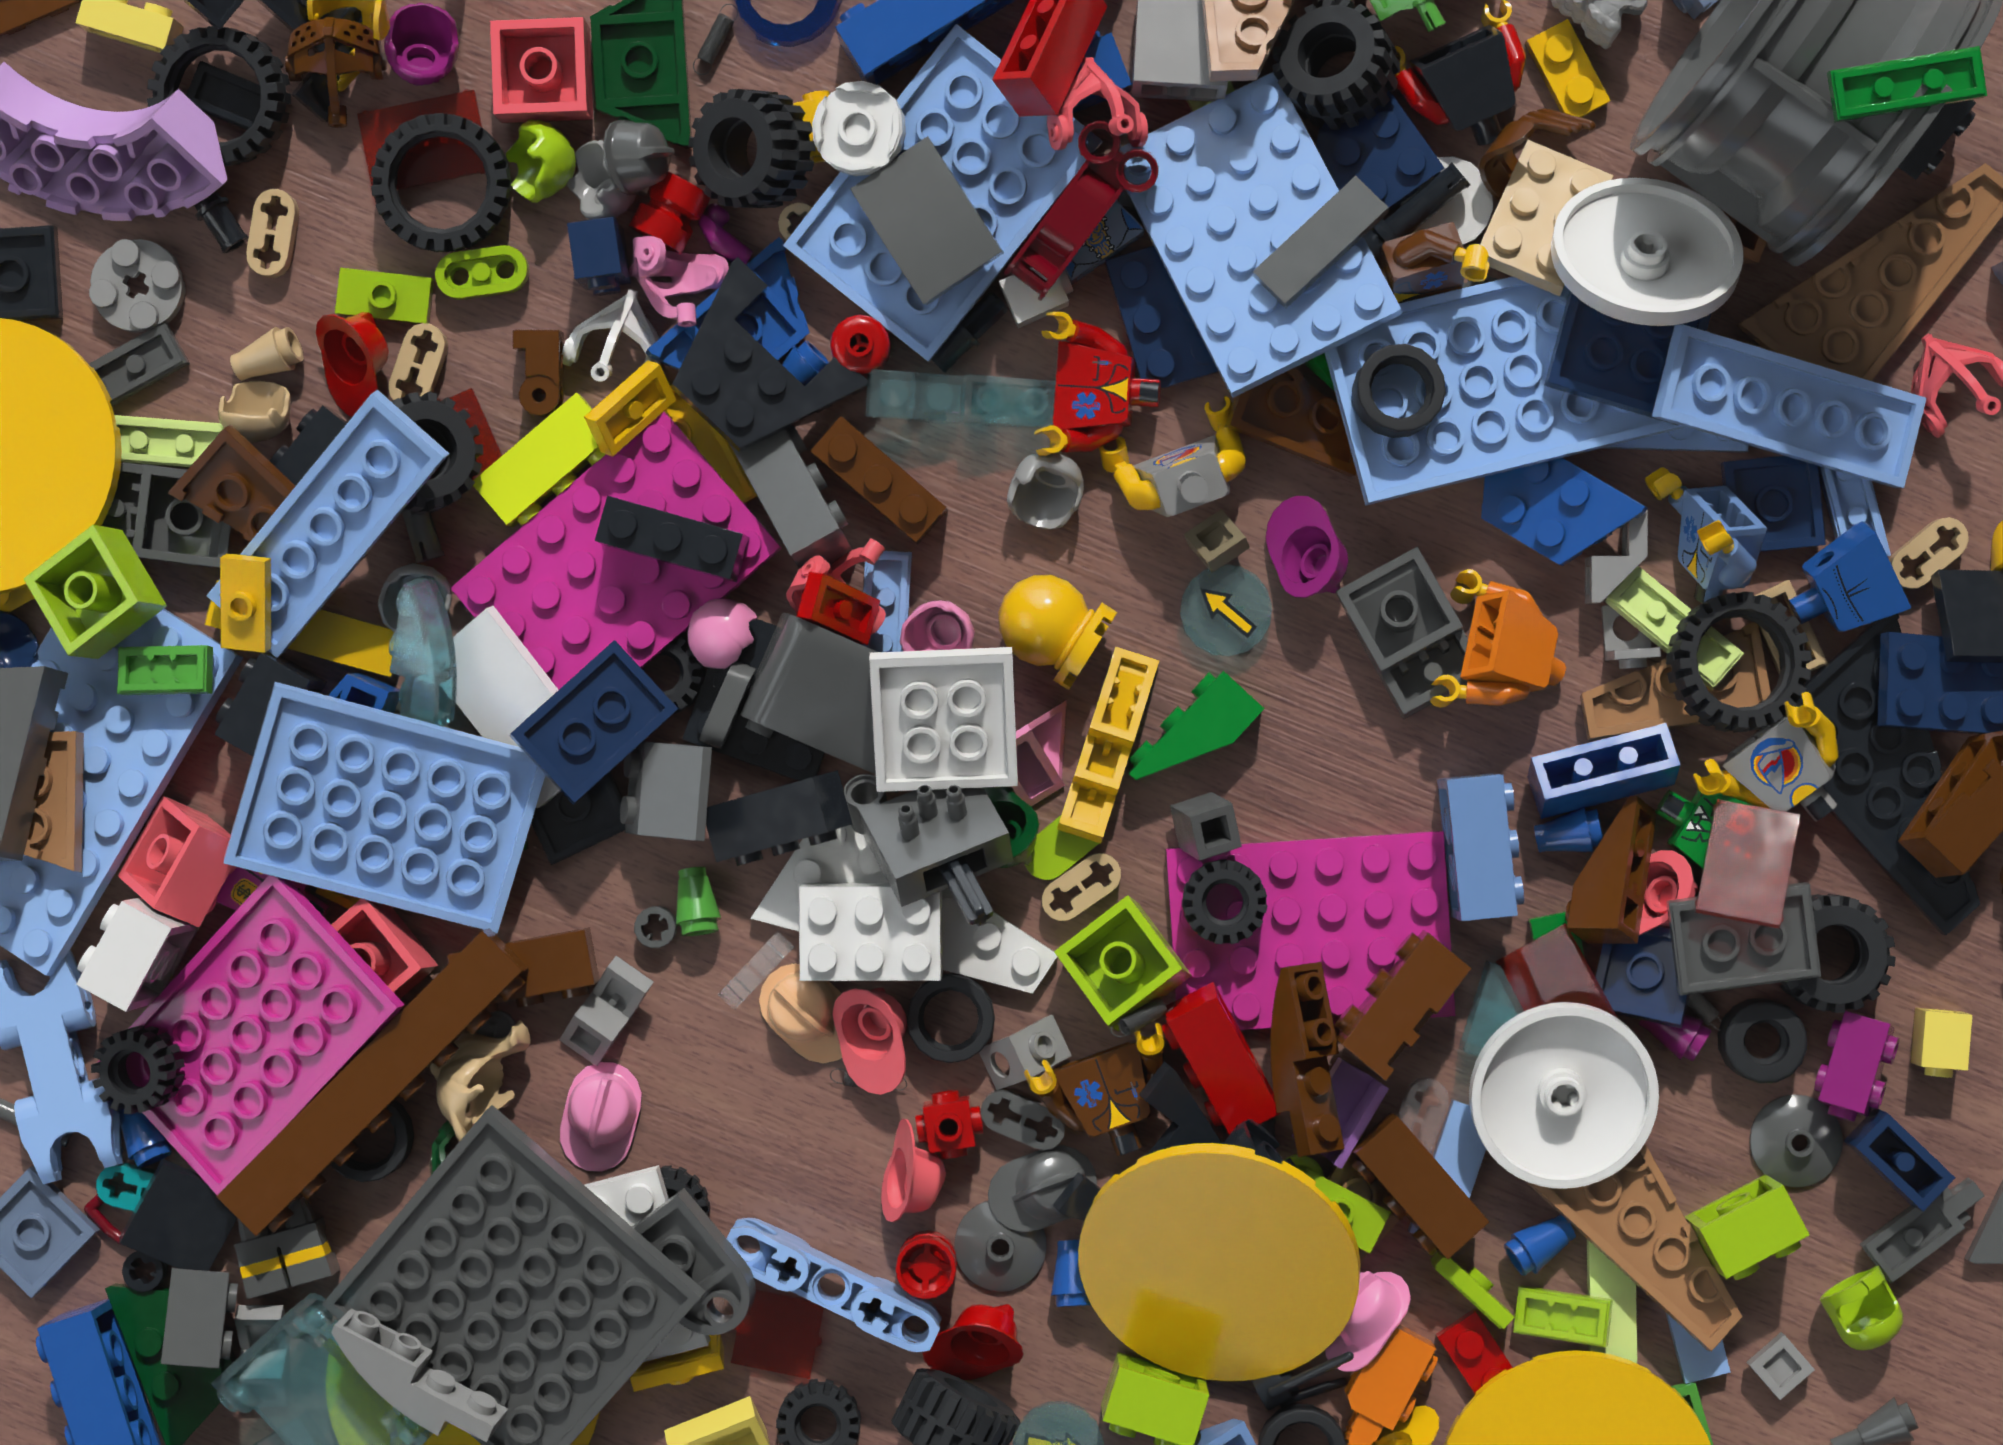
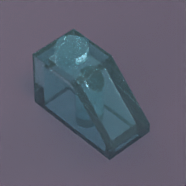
[1458,960,1524,1056]

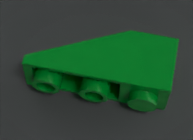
[1128,671,1265,780]

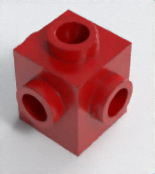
[915,1090,984,1159]

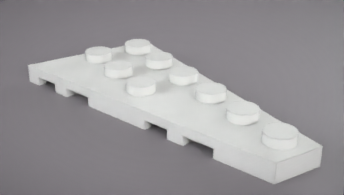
[750,825,1057,994]

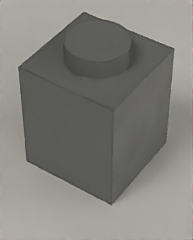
[1170,792,1242,861]

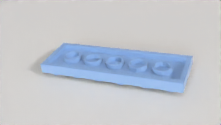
[1652,324,1927,488]
[206,390,449,658]

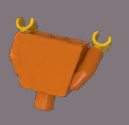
[1430,569,1566,708]

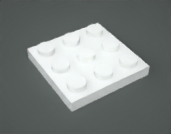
[869,647,1018,792]

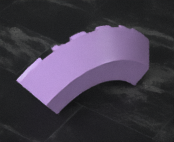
[0,62,227,221]

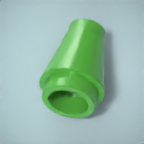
[676,867,722,936]

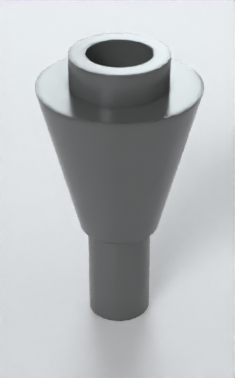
[1830,1397,1919,1445]

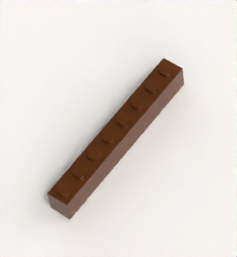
[216,928,529,1236]

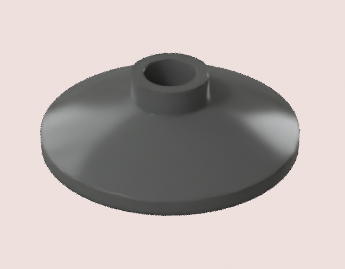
[1749,1094,1843,1187]
[954,1200,1047,1291]

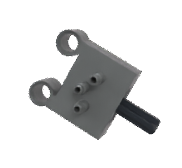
[844,774,1013,927]

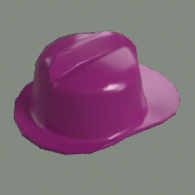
[1266,496,1349,598]

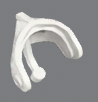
[562,289,661,382]

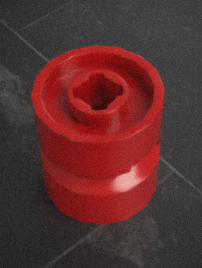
[629,172,710,255]
[895,1230,957,1299]

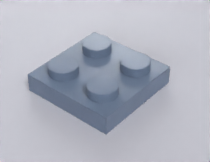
[0,1166,100,1298]

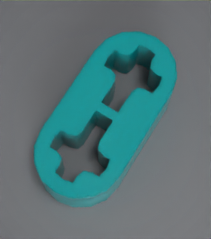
[96,1163,156,1211]

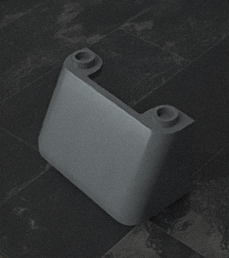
[738,612,898,794]

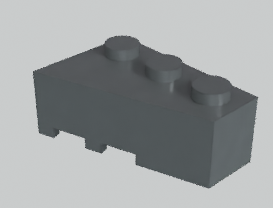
[729,425,853,569]

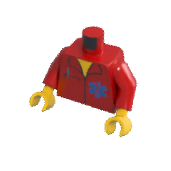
[1034,311,1161,456]

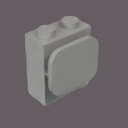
[1132,0,1228,102]

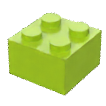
[24,525,167,659]
[1054,895,1192,1032]
[1684,1175,1810,1280]
[1101,1352,1209,1445]

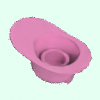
[560,1062,642,1172]
[1325,1271,1411,1372]

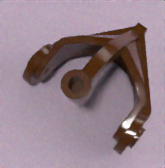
[285,17,387,128]

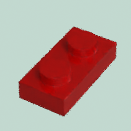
[797,571,880,645]
[1435,1309,1513,1395]

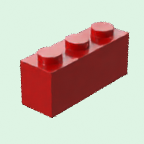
[992,0,1107,117]
[1162,981,1281,1135]

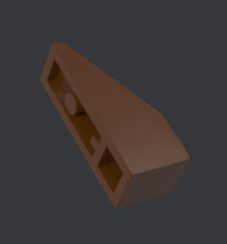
[1565,796,1657,944]

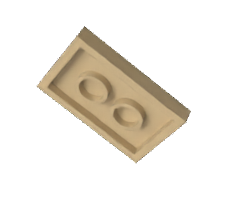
[1480,140,1614,296]

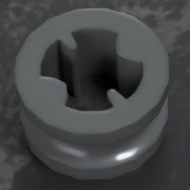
[634,906,677,948]

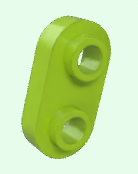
[435,245,530,300]

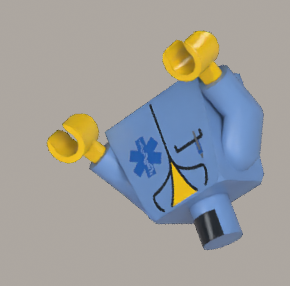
[1645,467,1767,603]

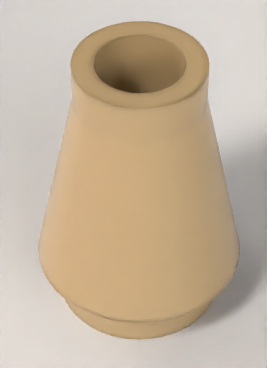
[230,327,303,381]

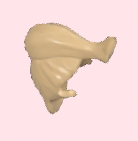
[430,1020,531,1142]

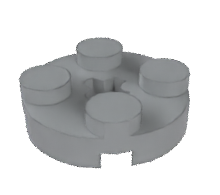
[89,239,186,333]

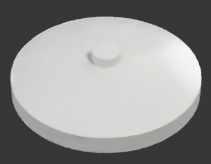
[1551,178,1743,326]
[1469,1002,1659,1189]

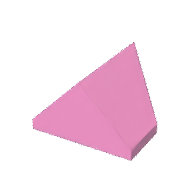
[1011,700,1067,806]

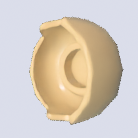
[218,381,291,442]

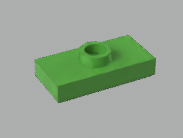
[117,645,213,695]

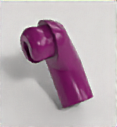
[698,203,753,264]

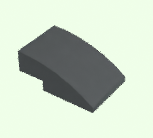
[850,136,1004,305]
[101,462,231,568]
[1336,547,1468,720]

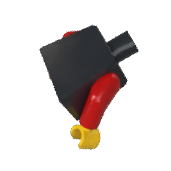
[1394,0,1526,146]

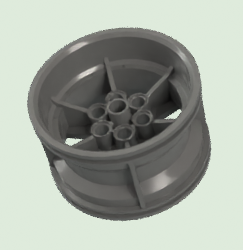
[1630,0,2003,266]

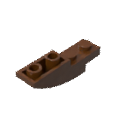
[1271,962,1345,1157]

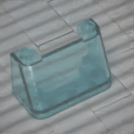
[211,1293,433,1445]

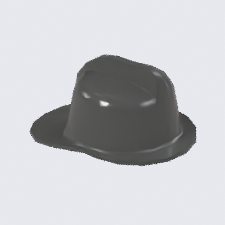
[603,120,675,196]
[988,1145,1097,1232]

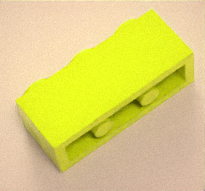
[473,392,606,528]

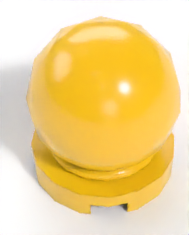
[998,575,1117,690]

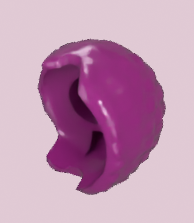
[384,2,459,86]

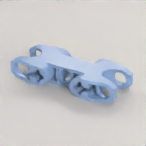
[0,950,123,1184]
[726,1218,942,1352]

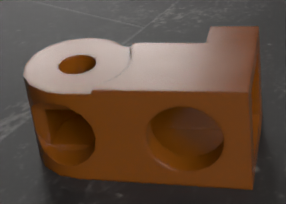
[513,330,564,417]

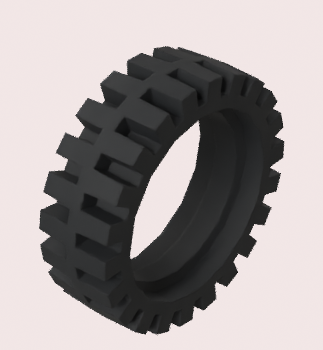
[147,26,291,166]
[371,113,512,252]
[1666,592,1812,733]

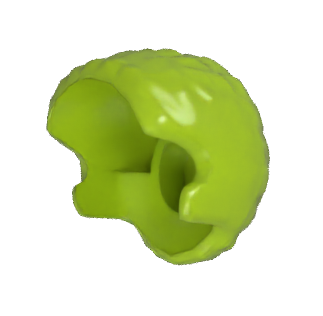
[506,120,576,203]

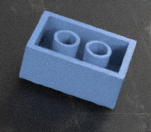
[1437,774,1524,921]

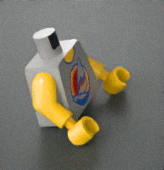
[1099,396,1246,517]
[1692,692,1839,821]

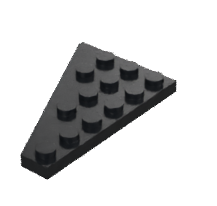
[1756,614,1980,935]

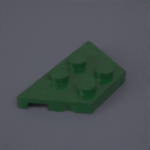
[590,0,693,149]
[105,1283,238,1445]

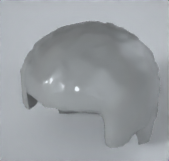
[567,140,636,220]
[1007,453,1084,530]

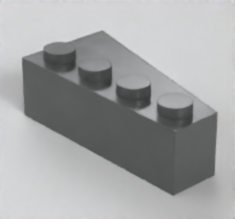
[0,666,68,861]

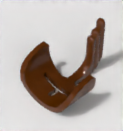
[1479,108,1596,201]

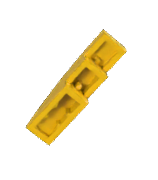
[204,580,402,677]
[1057,647,1159,844]

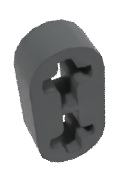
[699,661,756,750]
[981,1089,1065,1150]

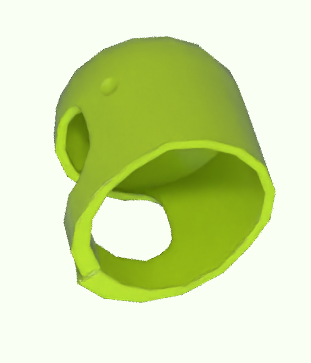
[1820,1265,1903,1350]

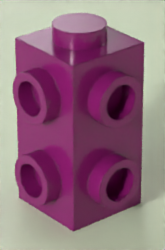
[1814,1011,1900,1122]

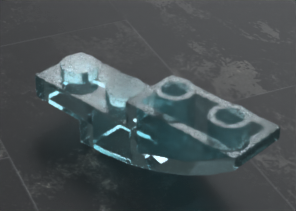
[866,369,1056,428]
[389,575,457,726]

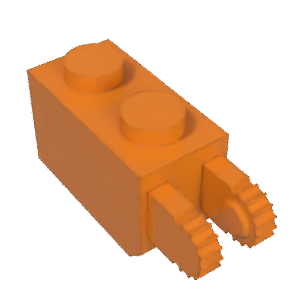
[1344,1324,1438,1445]

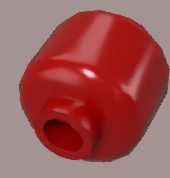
[830,314,891,377]

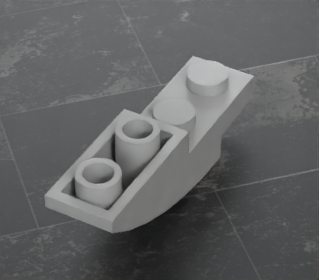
[331,1308,508,1442]

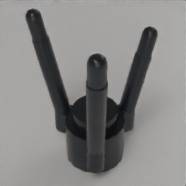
[1252,1352,1354,1411]

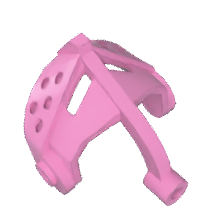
[629,236,729,327]

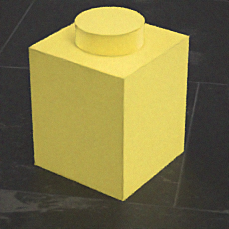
[1911,1008,1972,1078]

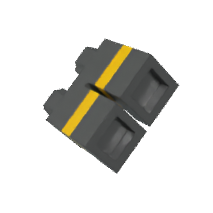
[234,1197,340,1299]

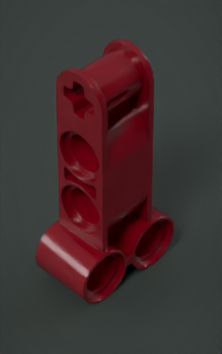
[1003,121,1159,301]

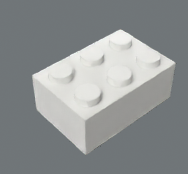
[799,883,943,981]
[76,897,203,1012]

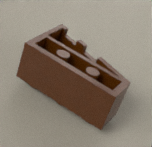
[1898,731,2003,878]
[1335,930,1472,1081]

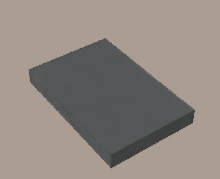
[1666,882,1821,996]

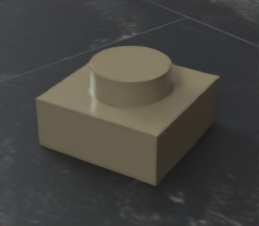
[1184,509,1250,573]

